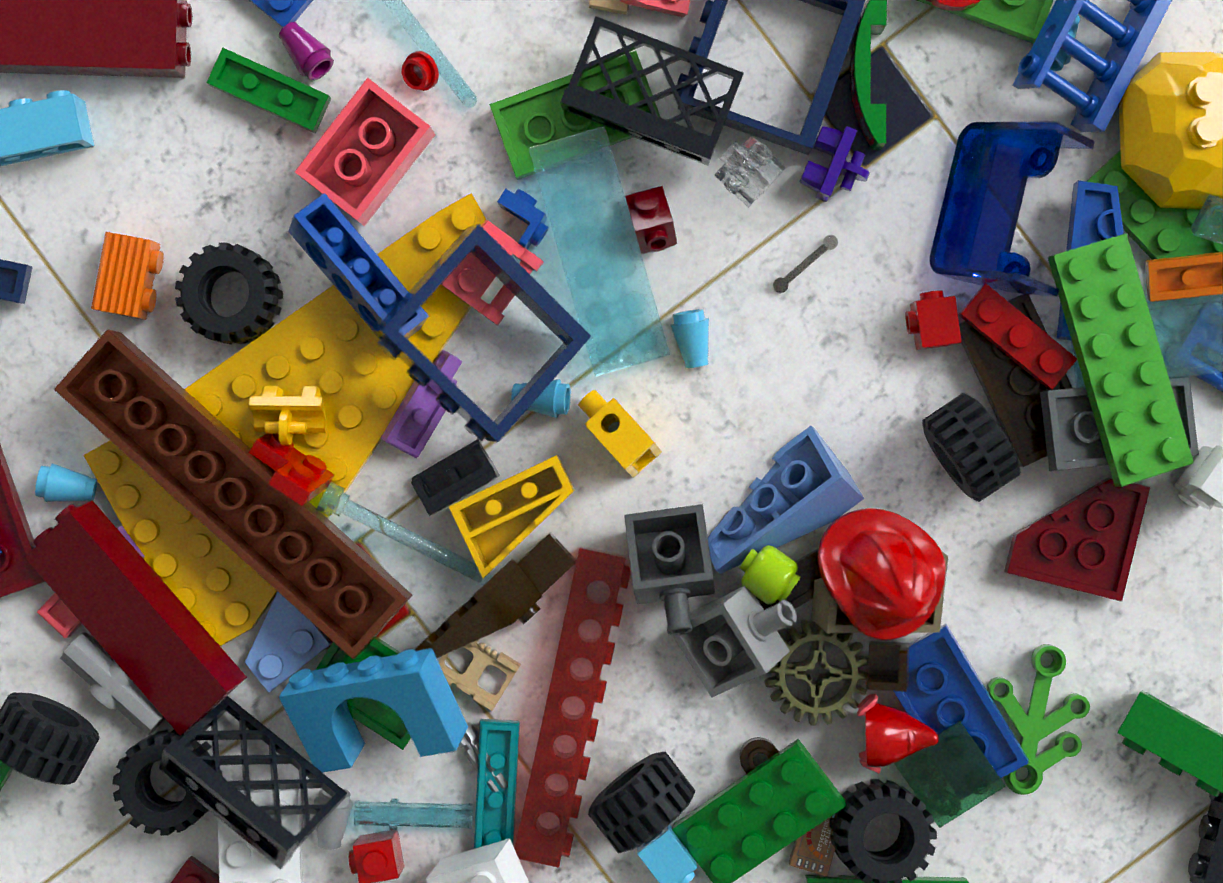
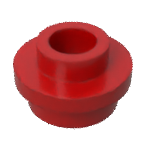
[401,51,439,91]

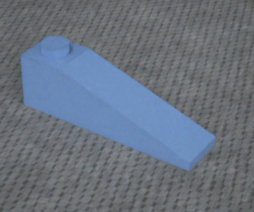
[708,425,864,574]

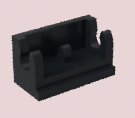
[411,439,500,516]

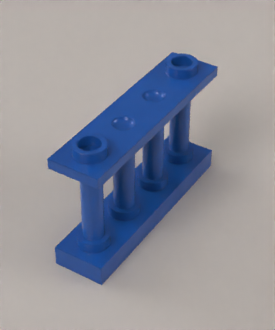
[1013,0,1172,132]

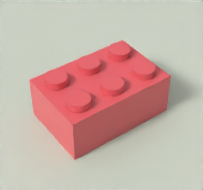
[295,77,435,227]

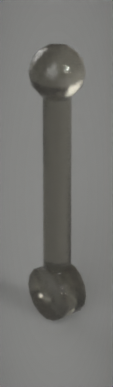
[773,234,838,293]

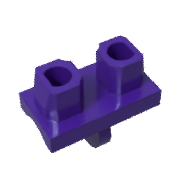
[799,126,870,202]

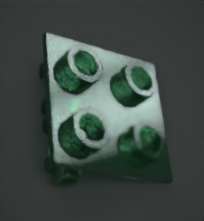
[894,721,1006,828]

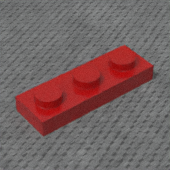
[958,283,1077,390]

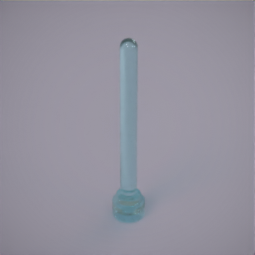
[382,0,477,108]
[316,481,492,584]

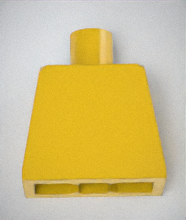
[578,390,662,478]

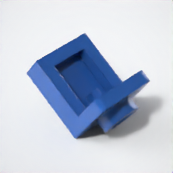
[497,188,549,250]

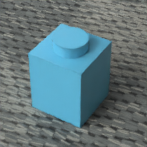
[637,825,697,883]

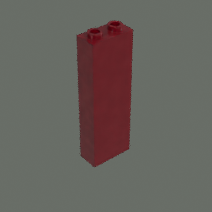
[0,0,193,78]
[25,500,247,736]

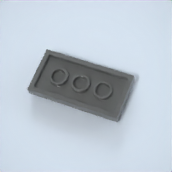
[1040,377,1199,471]

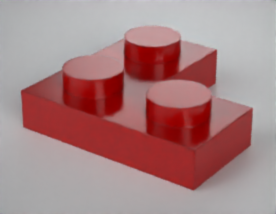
[249,434,335,506]

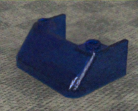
[929,122,1095,297]

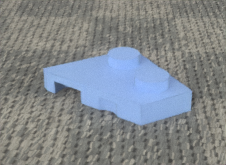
[245,592,332,693]

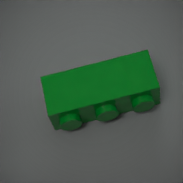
[1117,690,1223,797]

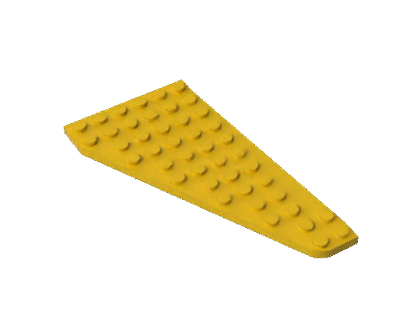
[83,193,486,646]

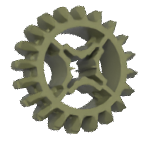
[764,619,869,725]

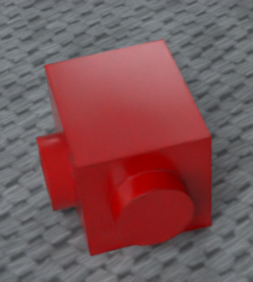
[905,290,962,350]
[348,829,404,883]

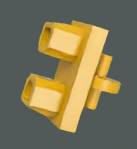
[249,386,327,445]

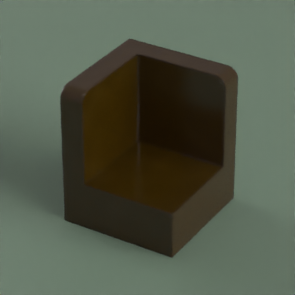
[517,533,577,595]
[866,641,910,692]

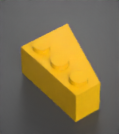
[449,455,575,578]

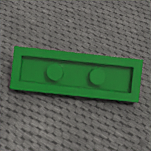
[207,47,332,134]

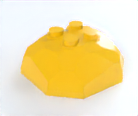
[1119,52,1223,210]

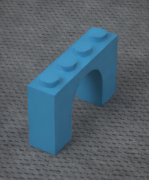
[279,648,468,773]

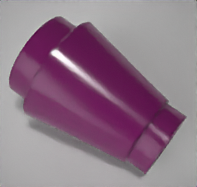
[279,22,334,81]

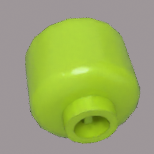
[739,545,800,604]

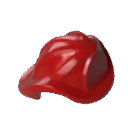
[818,508,946,640]

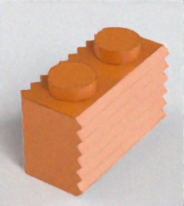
[91,232,164,320]

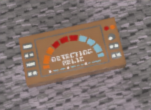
[789,798,846,877]

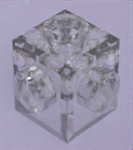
[714,135,787,208]

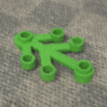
[987,644,1090,795]

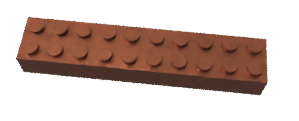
[54,329,413,659]

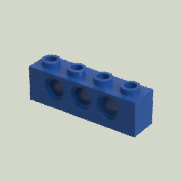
[288,193,429,339]

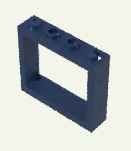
[677,0,865,155]
[372,224,591,442]

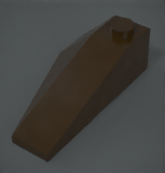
[414,559,543,658]

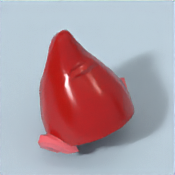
[857,693,939,774]

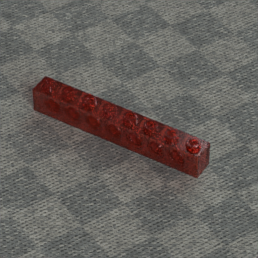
[515,546,631,868]

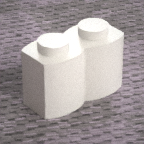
[1174,446,1223,510]

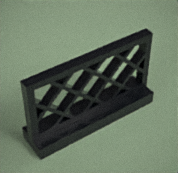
[561,16,744,166]
[159,696,347,869]

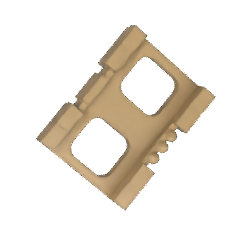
[438,640,521,711]

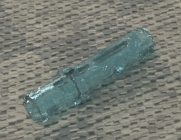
[354,798,473,830]

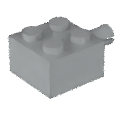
[672,586,797,698]

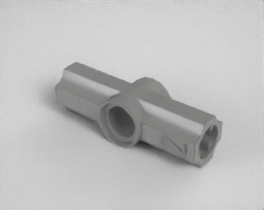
[60,632,165,736]

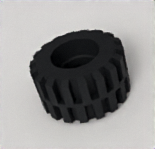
[175,243,283,344]
[922,393,1021,502]
[0,692,100,785]
[112,729,222,836]
[588,751,695,853]
[829,779,937,883]

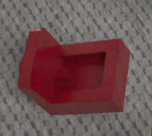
[625,186,677,254]

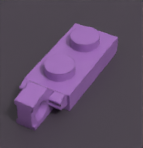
[381,350,462,459]

